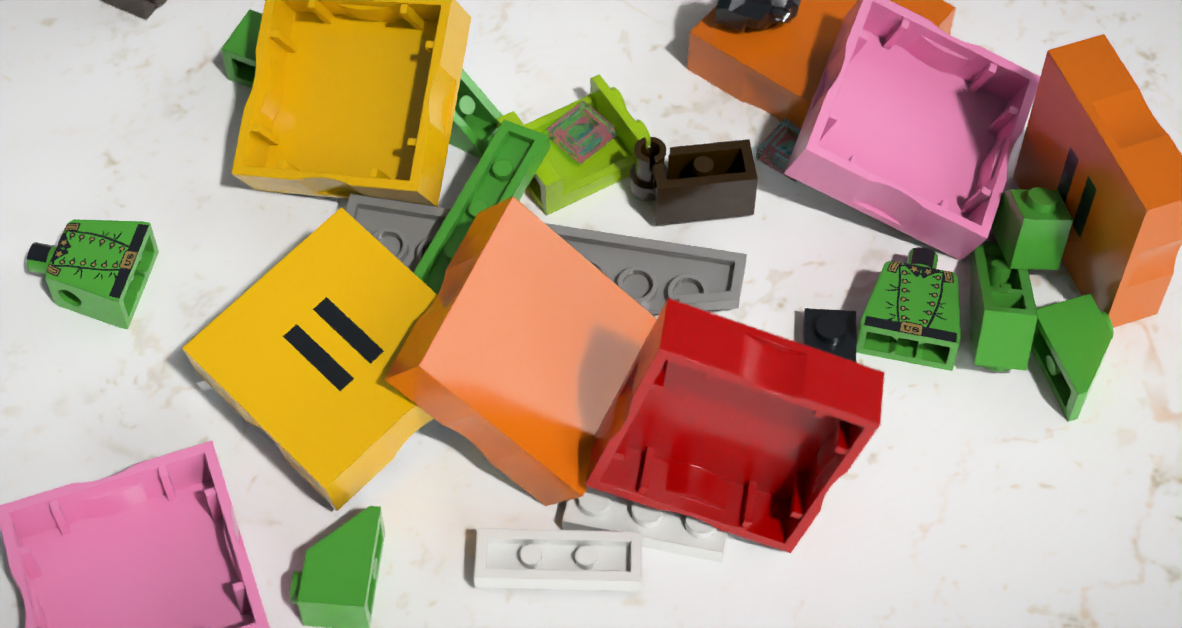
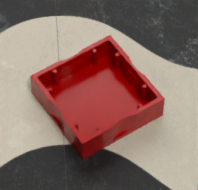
[585,298,885,553]

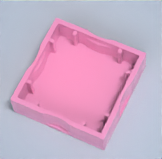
[784,0,1040,261]
[0,441,270,628]

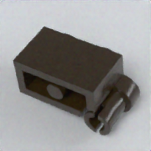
[629,137,758,225]

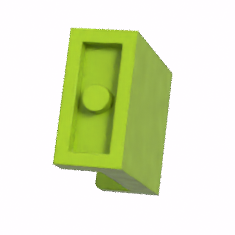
[497,74,650,216]

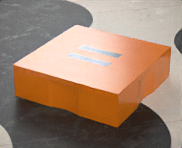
[1013,34,1182,328]

